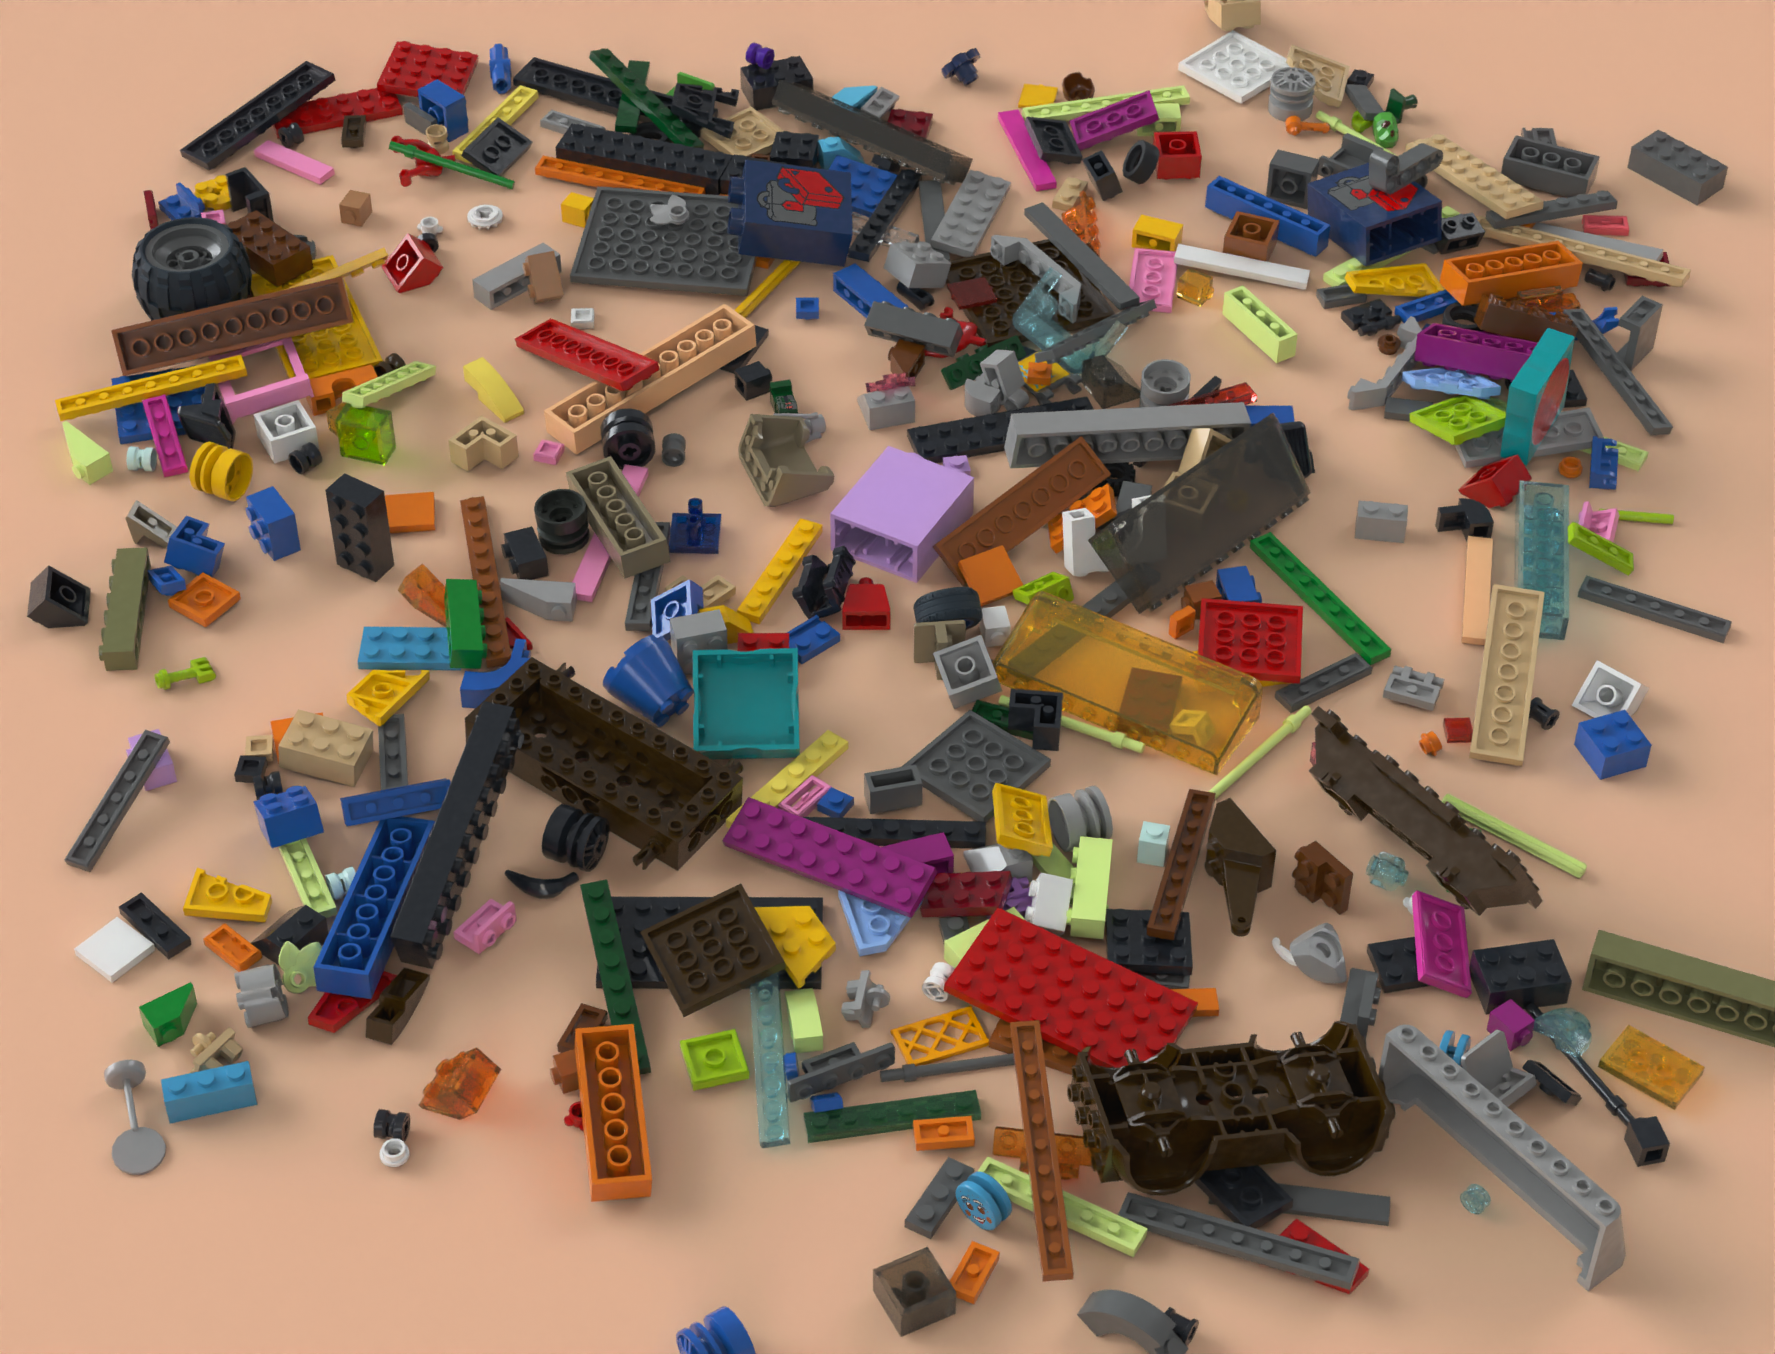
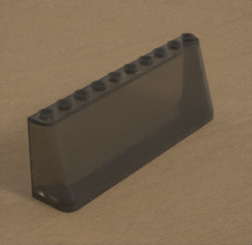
[1088,413,1311,614]

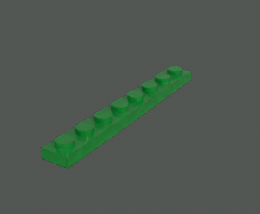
[1250,532,1391,666]

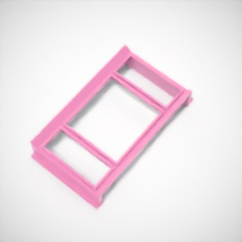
[208,338,314,425]

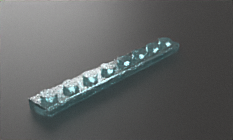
[750,972,790,1148]

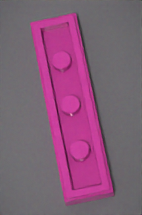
[142,395,188,478]

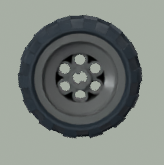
[132,217,252,321]

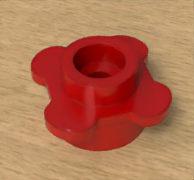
[564,1101,584,1131]

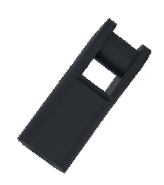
[897,282,934,311]

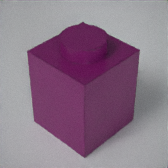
[1487,999,1535,1052]

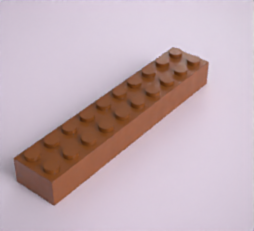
[111,277,354,376]

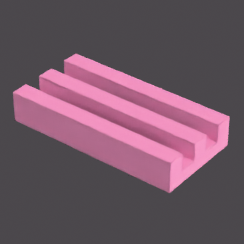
[778,775,832,817]

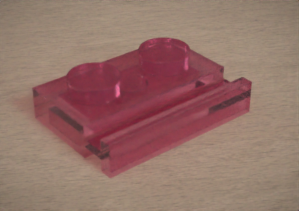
[865,373,916,393]

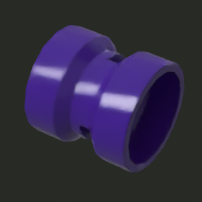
[745,42,775,69]

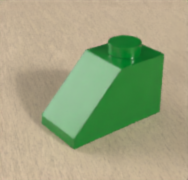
[139,982,197,1047]

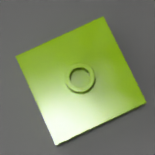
[680,1029,750,1091]

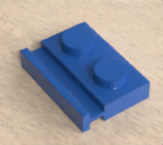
[787,615,840,664]

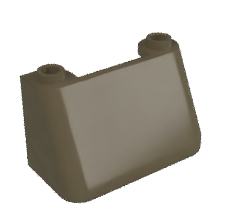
[738,414,834,507]

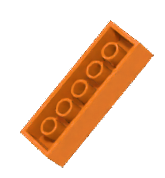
[1439,241,1583,306]
[575,1024,652,1202]

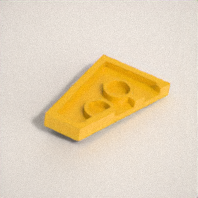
[183,868,272,923]

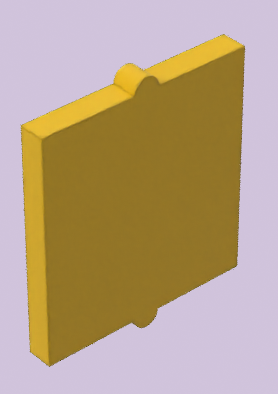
[1018,84,1058,108]

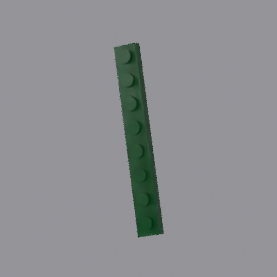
[589,48,704,148]
[580,879,651,1075]

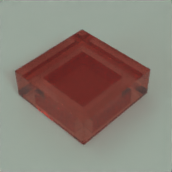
[1443,717,1473,743]

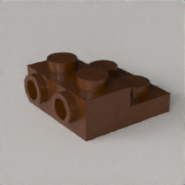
[1292,841,1353,915]

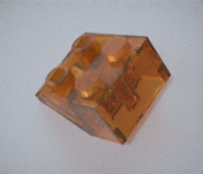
[419,1047,501,1120]

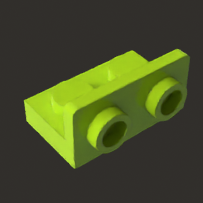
[1012,572,1074,618]

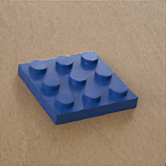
[829,155,898,218]

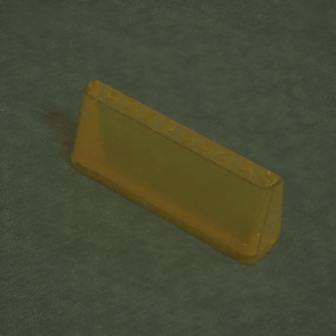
[992,591,1263,775]

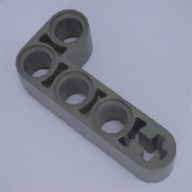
[1369,143,1443,194]

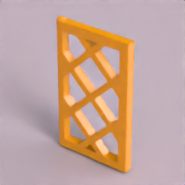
[890,1006,989,1066]

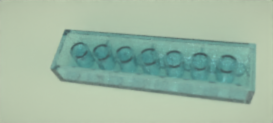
[1514,480,1569,640]

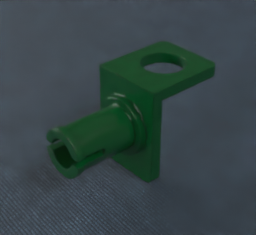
[1373,89,1418,125]

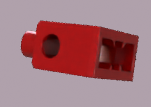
[842,577,891,630]

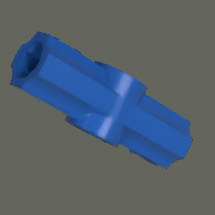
[489,44,512,94]

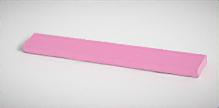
[572,464,648,602]

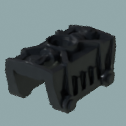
[792,546,856,619]

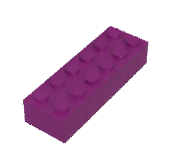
[1414,323,1538,382]

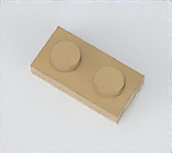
[1052,177,1088,213]

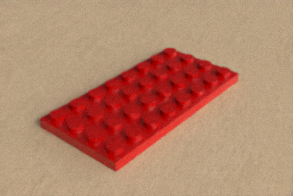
[944,907,1198,1068]

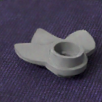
[650,195,689,225]

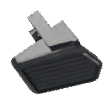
[177,383,236,449]
[1255,421,1315,485]

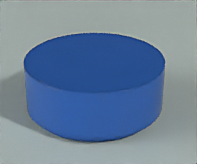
[784,1052,800,1081]

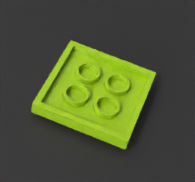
[1410,395,1506,445]

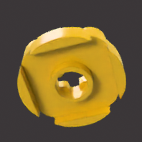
[195,175,231,211]

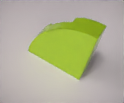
[1351,111,1373,133]

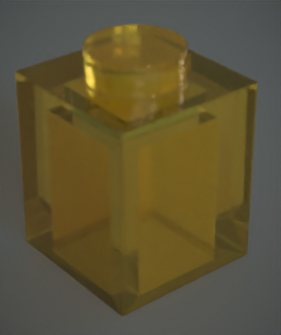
[1177,268,1214,307]

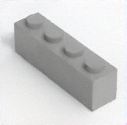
[472,243,562,310]

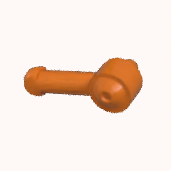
[1286,116,1330,135]

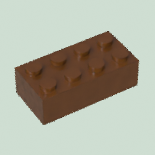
[227,210,314,287]
[1474,293,1578,342]

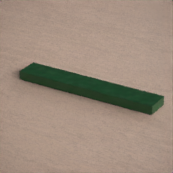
[615,60,650,134]

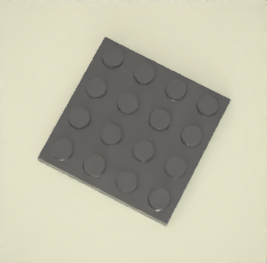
[902,710,1051,822]

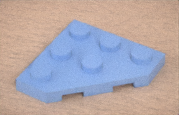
[1402,367,1501,399]
[838,890,923,957]

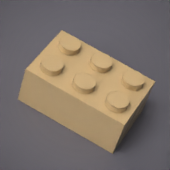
[278,709,373,787]

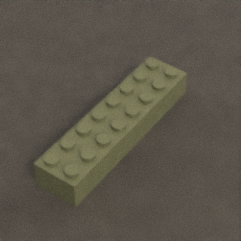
[1582,930,1775,1047]

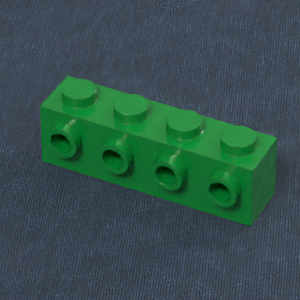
[444,579,487,669]

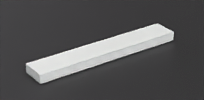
[1174,244,1310,290]

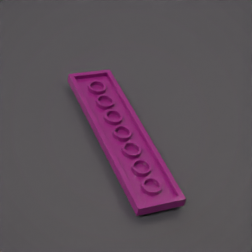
[722,797,937,918]

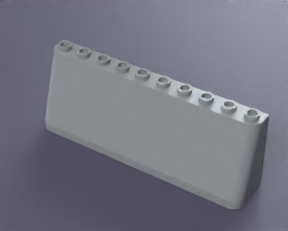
[1378,1025,1626,1291]

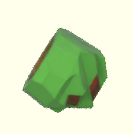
[1373,112,1398,148]

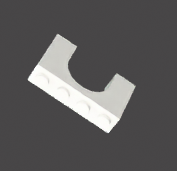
[1062,494,1166,577]

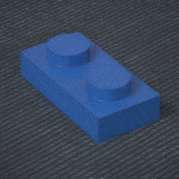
[147,565,186,596]

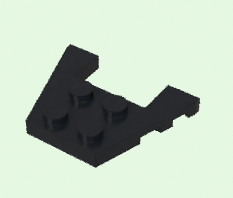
[670,83,739,139]

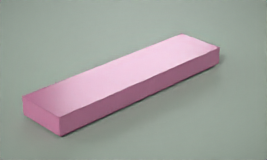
[254,140,335,185]

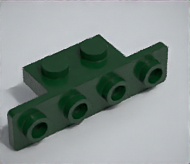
[941,335,1026,390]

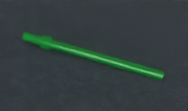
[389,141,515,189]

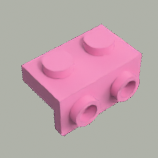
[1579,501,1620,542]
[454,899,516,954]

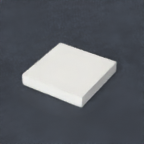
[74,917,155,983]

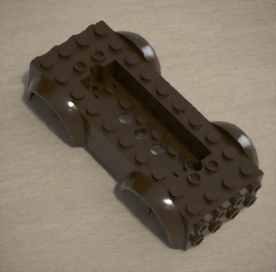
[1067,1021,1395,1196]

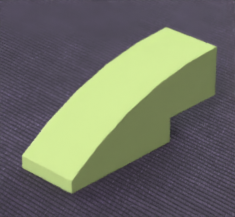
[784,988,823,1053]

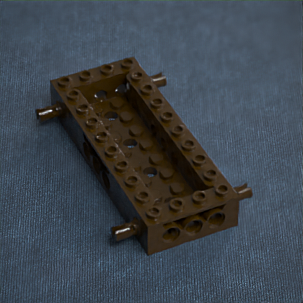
[465,657,743,871]

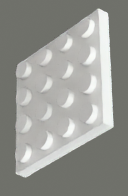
[1178,30,1289,104]

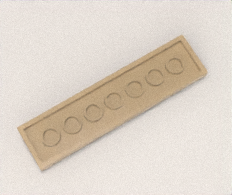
[1405,134,1543,219]
[1469,584,1545,767]

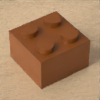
[1223,211,1280,262]

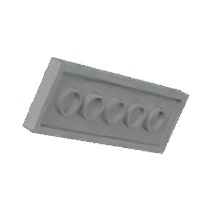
[930,170,1011,258]
[1455,407,1604,468]

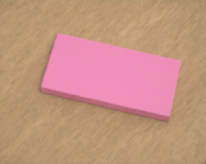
[1129,248,1178,313]

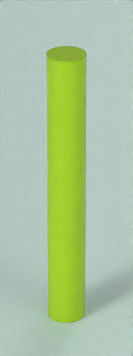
[1599,509,1674,524]

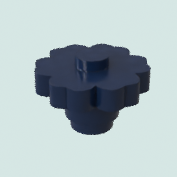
[941,48,980,86]

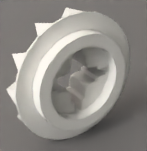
[467,205,503,230]

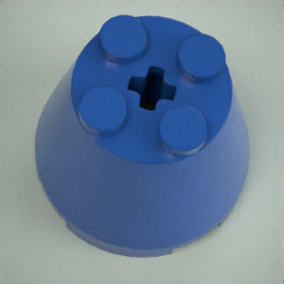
[603,634,694,727]

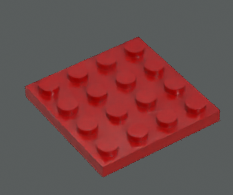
[377,41,478,98]
[1196,598,1303,684]

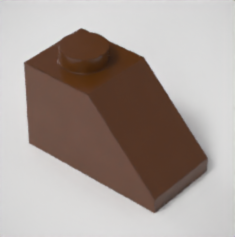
[888,339,925,388]

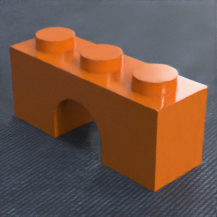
[306,364,381,416]

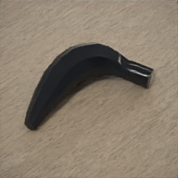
[505,870,579,899]

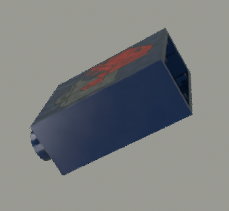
[728,159,853,267]
[1307,163,1442,267]

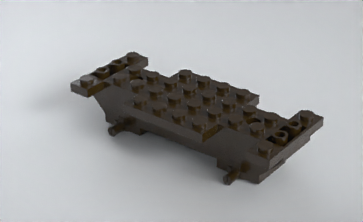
[1309,706,1543,916]

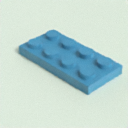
[358,627,461,671]

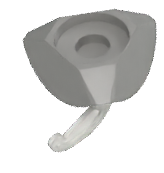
[1272,923,1347,983]

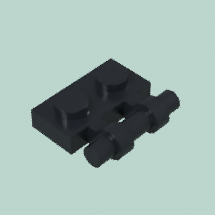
[1341,299,1401,336]

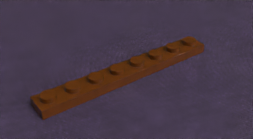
[1146,789,1216,940]

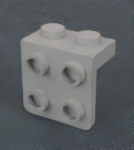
[1461,1030,1537,1107]

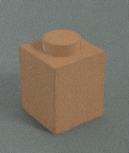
[339,190,372,227]

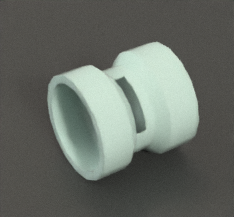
[126,446,157,471]
[325,866,356,901]

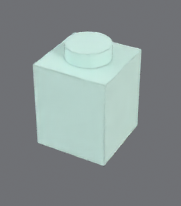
[1137,821,1170,867]

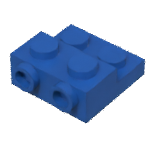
[651,579,704,641]

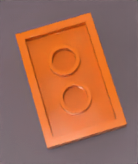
[1048,484,1117,554]

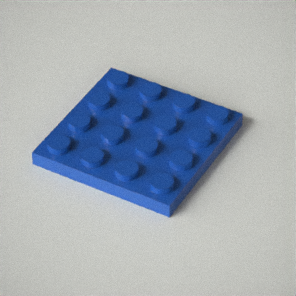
[111,365,206,445]

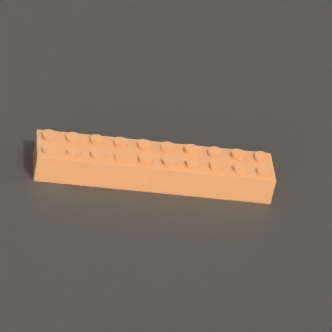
[544,304,756,455]

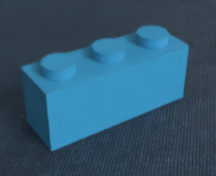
[161,1061,257,1124]

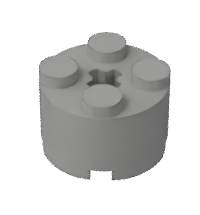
[234,964,288,1028]

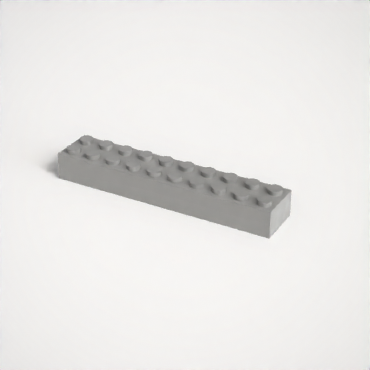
[1004,402,1251,469]

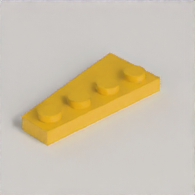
[1345,263,1444,297]

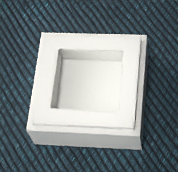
[571,308,595,329]

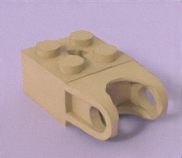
[1204,0,1261,31]

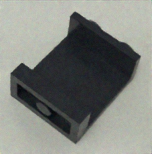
[226,167,274,222]

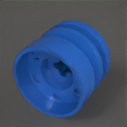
[676,1306,756,1354]

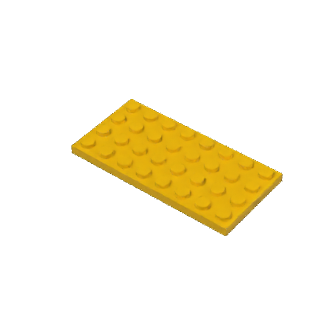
[250,255,383,380]

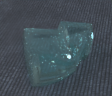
[1533,1008,1592,1058]

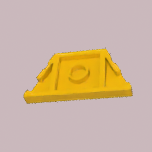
[347,670,430,726]
[754,906,836,988]

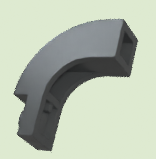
[1077,1289,1189,1354]

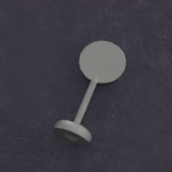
[104,1060,166,1175]

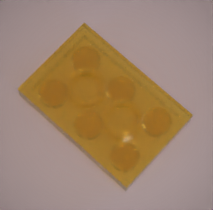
[1598,1025,1705,1110]

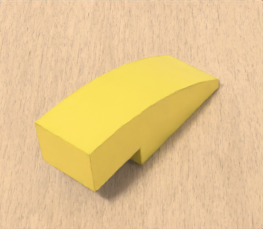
[463,357,524,423]

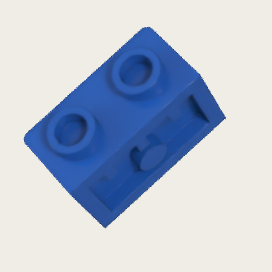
[158,182,205,220]

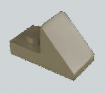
[125,500,177,548]

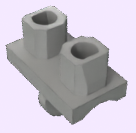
[841,970,890,1028]

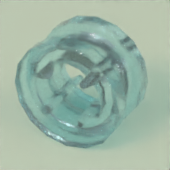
[1460,1184,1491,1214]

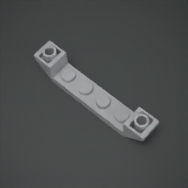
[990,235,1081,323]
[1347,316,1422,411]

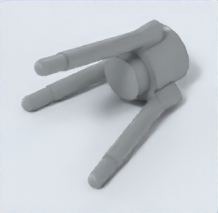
[774,412,826,444]

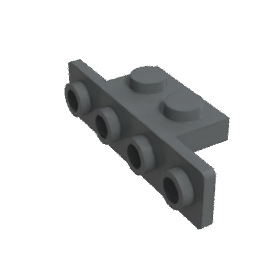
[1340,968,1381,1040]
[787,1042,895,1102]

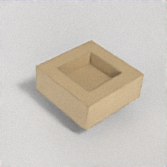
[245,735,274,761]

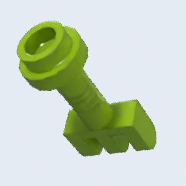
[155,657,216,690]

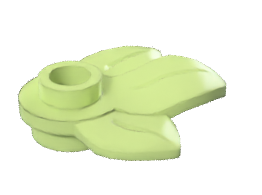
[279,941,322,993]

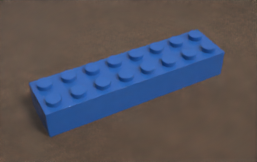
[313,816,435,999]

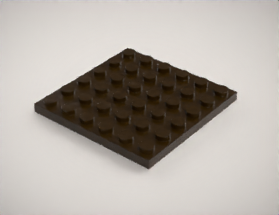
[945,239,1115,348]

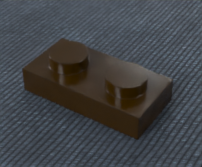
[341,115,366,148]

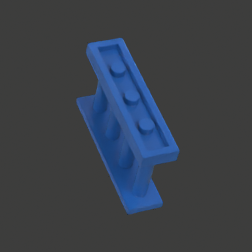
[340,778,451,827]

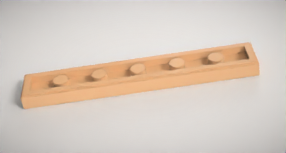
[1461,536,1493,646]

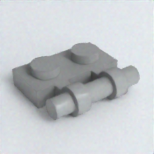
[1383,666,1445,711]

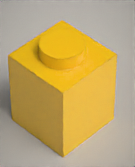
[561,192,594,228]

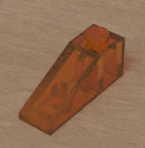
[398,563,446,627]

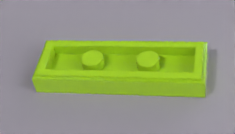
[1568,522,1634,576]

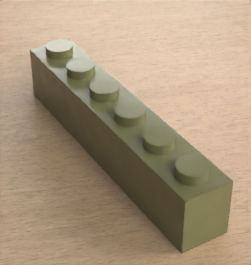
[99,547,151,671]

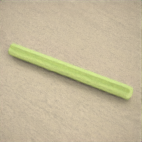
[1442,794,1587,878]

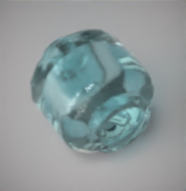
[1366,851,1409,891]

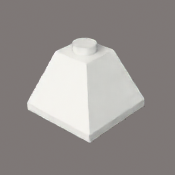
[1572,660,1649,718]

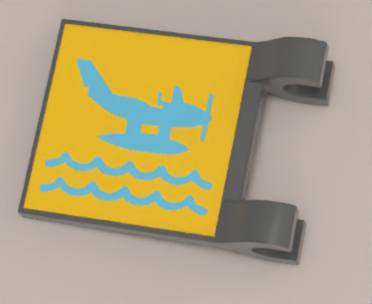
[1018,349,1082,405]

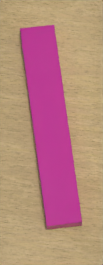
[998,109,1057,191]

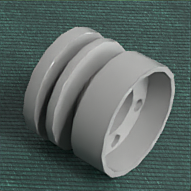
[1268,67,1315,122]
[1139,359,1191,407]
[1048,786,1113,852]

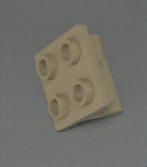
[914,620,966,680]

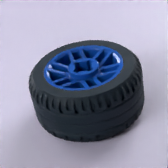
[913,587,983,630]

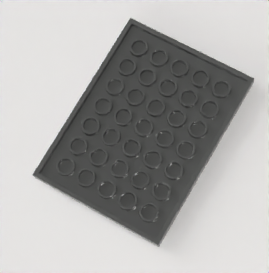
[570,186,757,296]

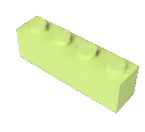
[1222,285,1298,363]
[1066,836,1113,939]

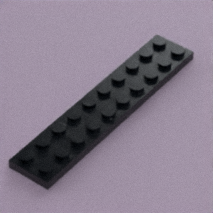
[513,57,718,138]

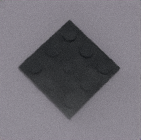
[1106,909,1193,975]

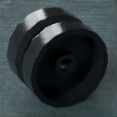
[600,408,656,470]

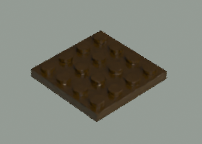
[640,884,786,1017]

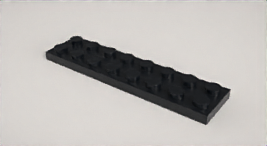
[180,61,336,171]
[907,397,1094,463]

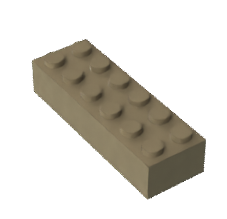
[566,456,670,579]

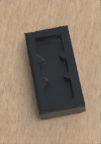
[1522,1060,1582,1106]

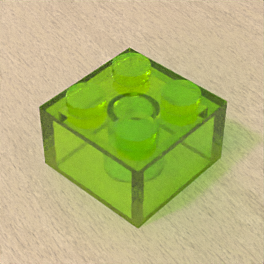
[335,403,396,465]

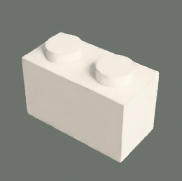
[1024,872,1073,937]

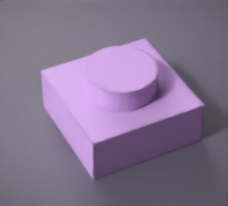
[943,455,971,476]

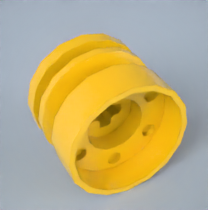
[189,441,253,501]

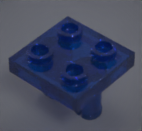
[669,498,722,554]

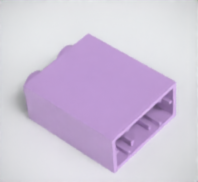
[830,446,974,583]

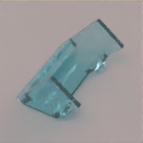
[1012,267,1129,375]

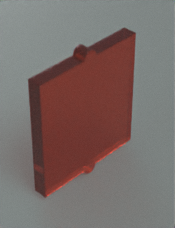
[947,277,997,310]

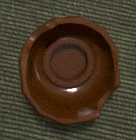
[1062,72,1095,101]

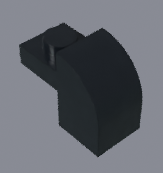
[1435,498,1494,541]

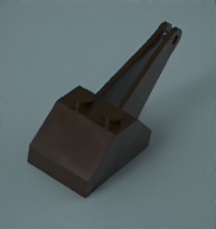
[1204,798,1276,937]

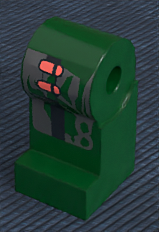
[770,379,798,414]

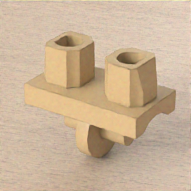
[190,1027,243,1073]

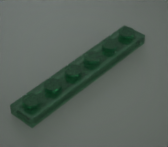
[803,1090,981,1143]

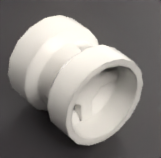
[922,962,955,1002]

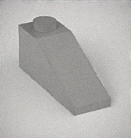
[500,578,577,622]

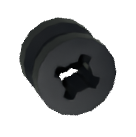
[278,122,304,148]

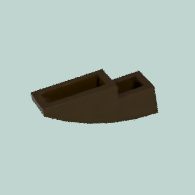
[366,968,430,1045]

